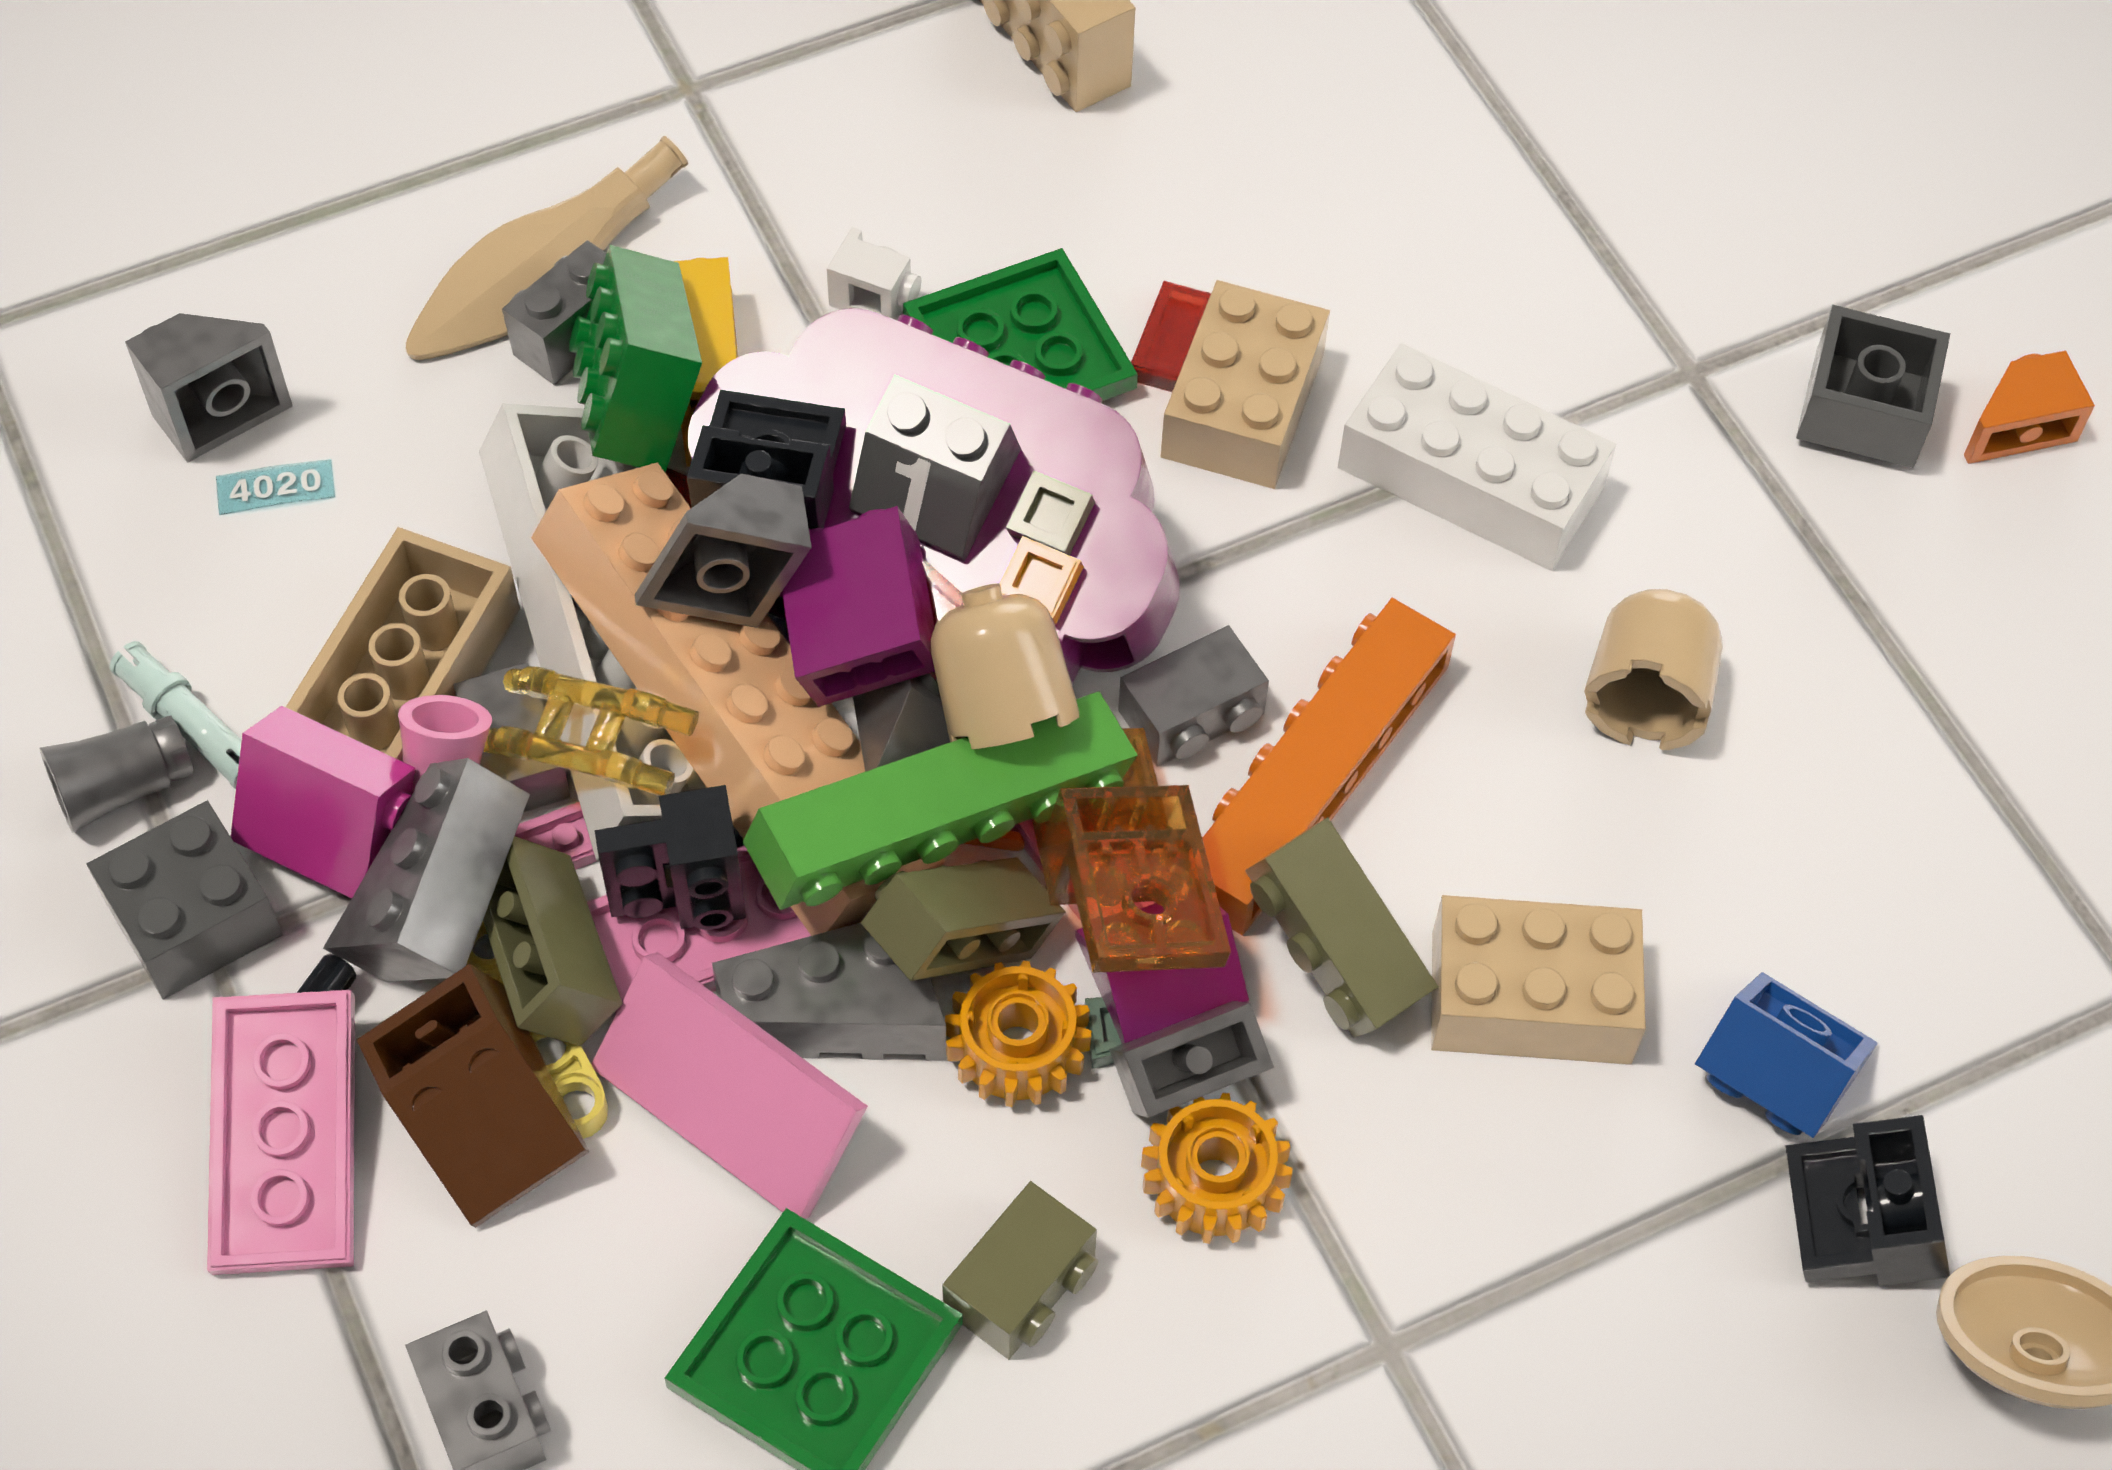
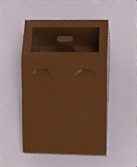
[356,964,590,1228]

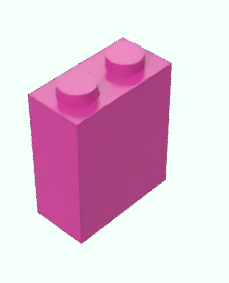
[230,706,416,898]

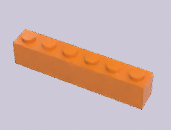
[1176,597,1456,936]

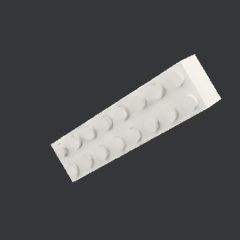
[479,403,736,861]

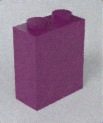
[782,506,935,707]

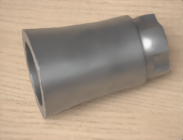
[39,715,194,833]

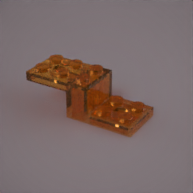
[1032,728,1231,973]

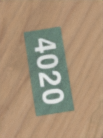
[216,459,335,515]

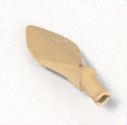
[405,136,689,360]

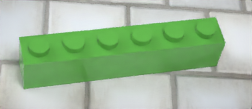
[743,691,1138,910]

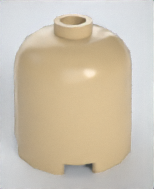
[931,583,1080,749]
[1584,589,1723,750]

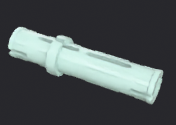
[109,641,242,789]

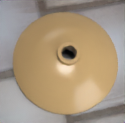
[1936,1256,2112,1409]

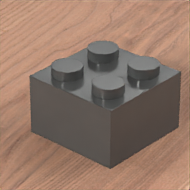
[1796,304,1951,468]
[86,800,283,1000]

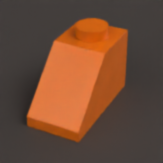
[1963,350,2095,464]

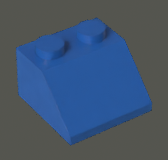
[1695,972,1878,1138]

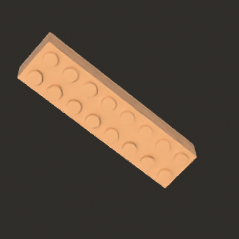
[531,462,946,936]

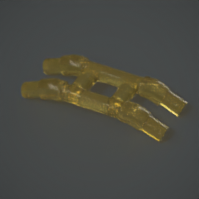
[483,666,699,796]

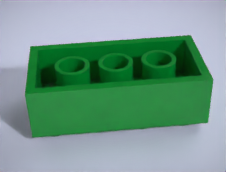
[569,244,702,473]

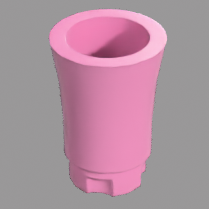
[398,695,492,796]

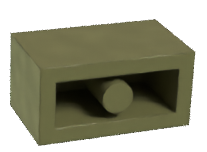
[942,1181,1099,1360]

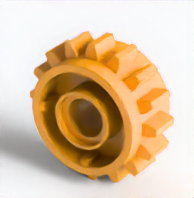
[944,960,1092,1107]
[1141,1092,1293,1244]

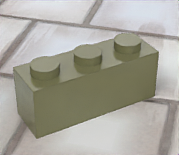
[1245,817,1439,1038]
[483,836,623,1046]
[861,857,1066,981]

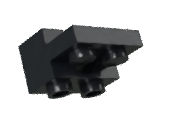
[687,389,847,530]
[594,785,746,930]
[1785,1115,1950,1286]

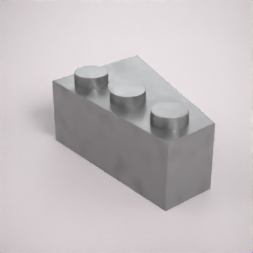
[323,758,530,982]
[712,923,947,1061]

